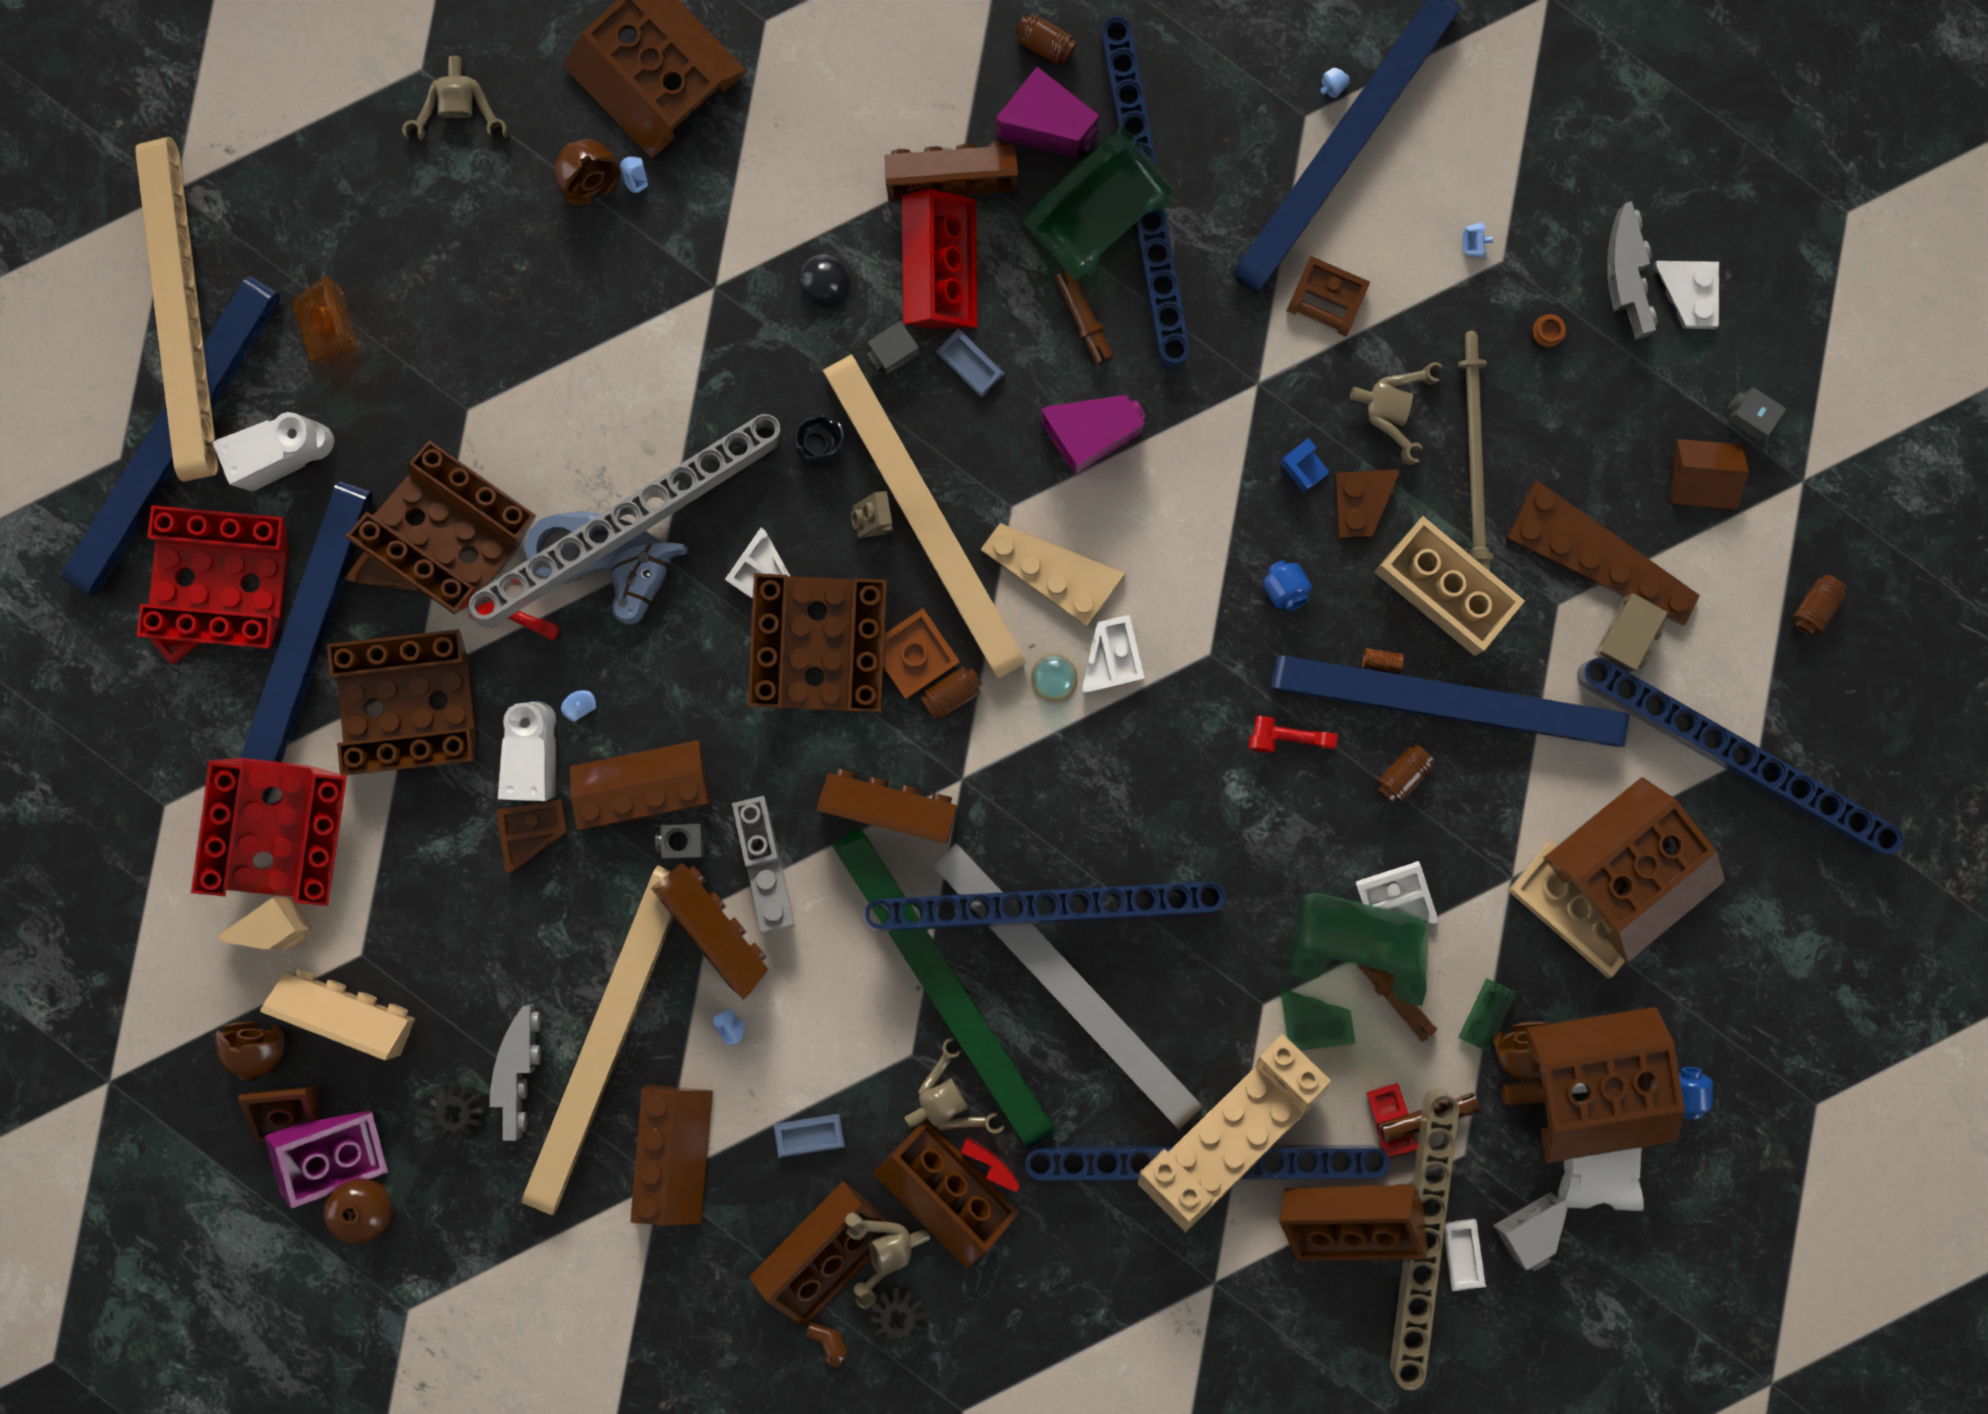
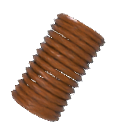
[1362,648,1404,675]
[1502,1082,1544,1106]

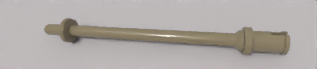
[1458,331,1493,572]

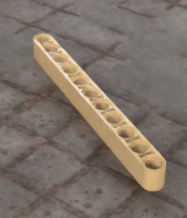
[136,137,218,482]
[823,354,1026,679]
[522,865,674,1215]

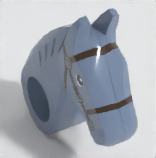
[524,511,687,625]

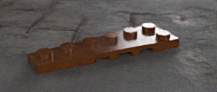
[1506,481,1700,626]

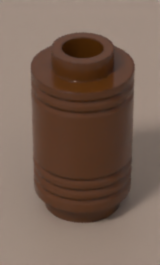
[1015,13,1077,65]
[1792,575,1847,636]
[921,666,983,719]
[1377,744,1435,803]

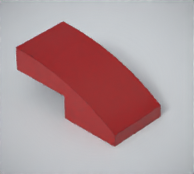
[1366,1083,1417,1159]
[961,1137,1019,1192]

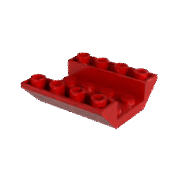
[136,505,290,649]
[191,758,347,906]

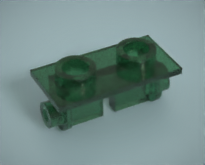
[1458,978,1516,1052]

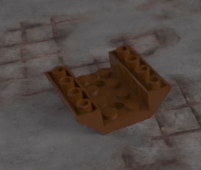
[563,0,746,159]
[346,440,536,615]
[748,573,887,712]
[327,629,477,776]
[1543,777,1725,962]
[1525,1007,1685,1163]

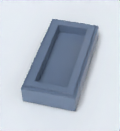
[935,328,1005,398]
[774,1113,845,1158]

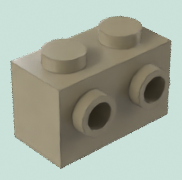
[1594,593,1668,672]

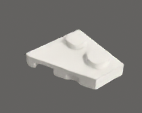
[1653,261,1719,329]
[725,528,790,599]
[1082,615,1145,694]
[1356,861,1439,924]

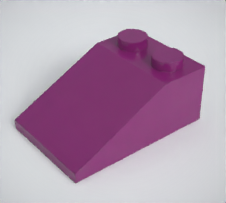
[264,1111,388,1209]

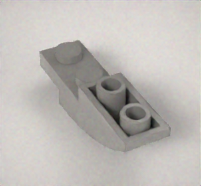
[1607,201,1657,340]
[732,796,795,935]
[489,1004,541,1141]

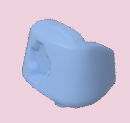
[1320,68,1350,98]
[620,157,648,193]
[1463,223,1493,258]
[561,690,596,722]
[713,1009,745,1044]

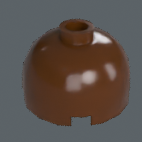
[554,139,621,205]
[215,1021,285,1081]
[1494,1022,1549,1083]
[323,1178,393,1244]

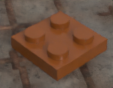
[883,608,960,700]

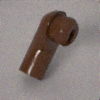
[805,1322,847,1367]

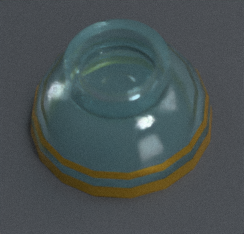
[1031,654,1077,701]

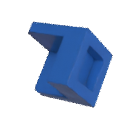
[1280,438,1329,493]

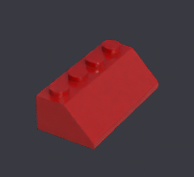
[902,188,977,329]

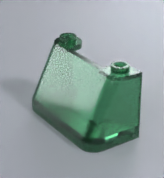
[1023,124,1175,280]
[1287,892,1429,1006]

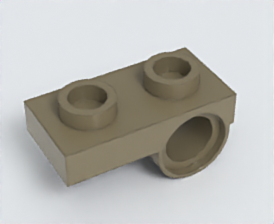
[851,491,893,538]

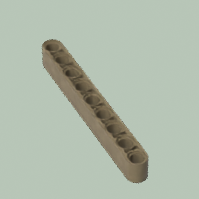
[1390,1089,1459,1390]

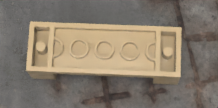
[1138,1034,1331,1232]

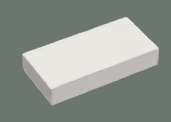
[1443,1219,1486,1291]

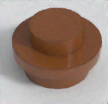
[1532,314,1566,347]

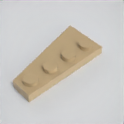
[981,523,1125,627]
[1508,840,1625,978]

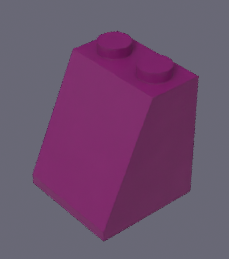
[996,67,1100,158]
[1040,395,1146,475]

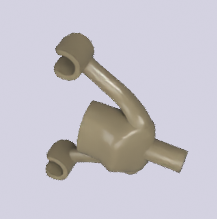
[402,56,509,140]
[1350,362,1443,465]
[905,1037,1005,1133]
[845,1213,930,1309]

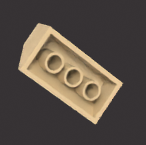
[1374,516,1525,656]
[260,968,415,1060]

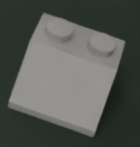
[1493,1192,1568,1271]

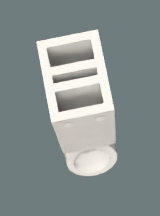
[213,412,334,492]
[498,701,556,801]
[1558,1147,1644,1211]

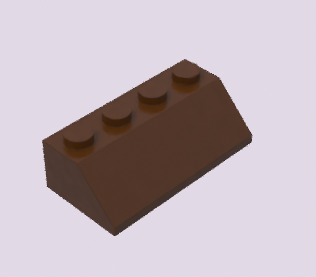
[884,141,1018,202]
[570,740,712,831]
[816,768,957,844]
[650,863,768,1000]
[630,1085,713,1226]
[873,1119,1020,1269]
[749,1181,888,1327]
[1279,1184,1428,1261]

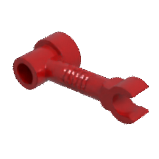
[469,603,560,640]
[1248,716,1338,753]

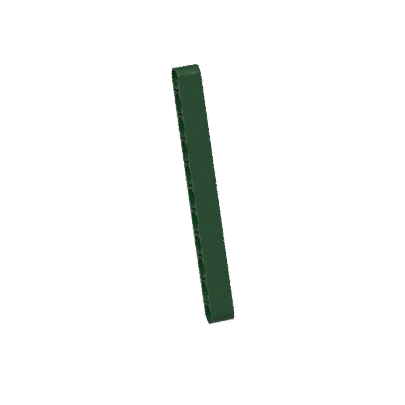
[832,827,1056,1149]

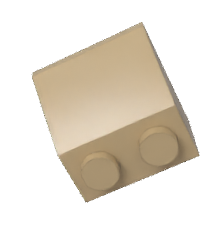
[217,897,312,951]

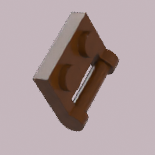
[1286,256,1370,337]

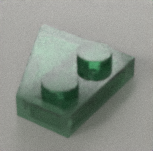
[1279,988,1355,1051]

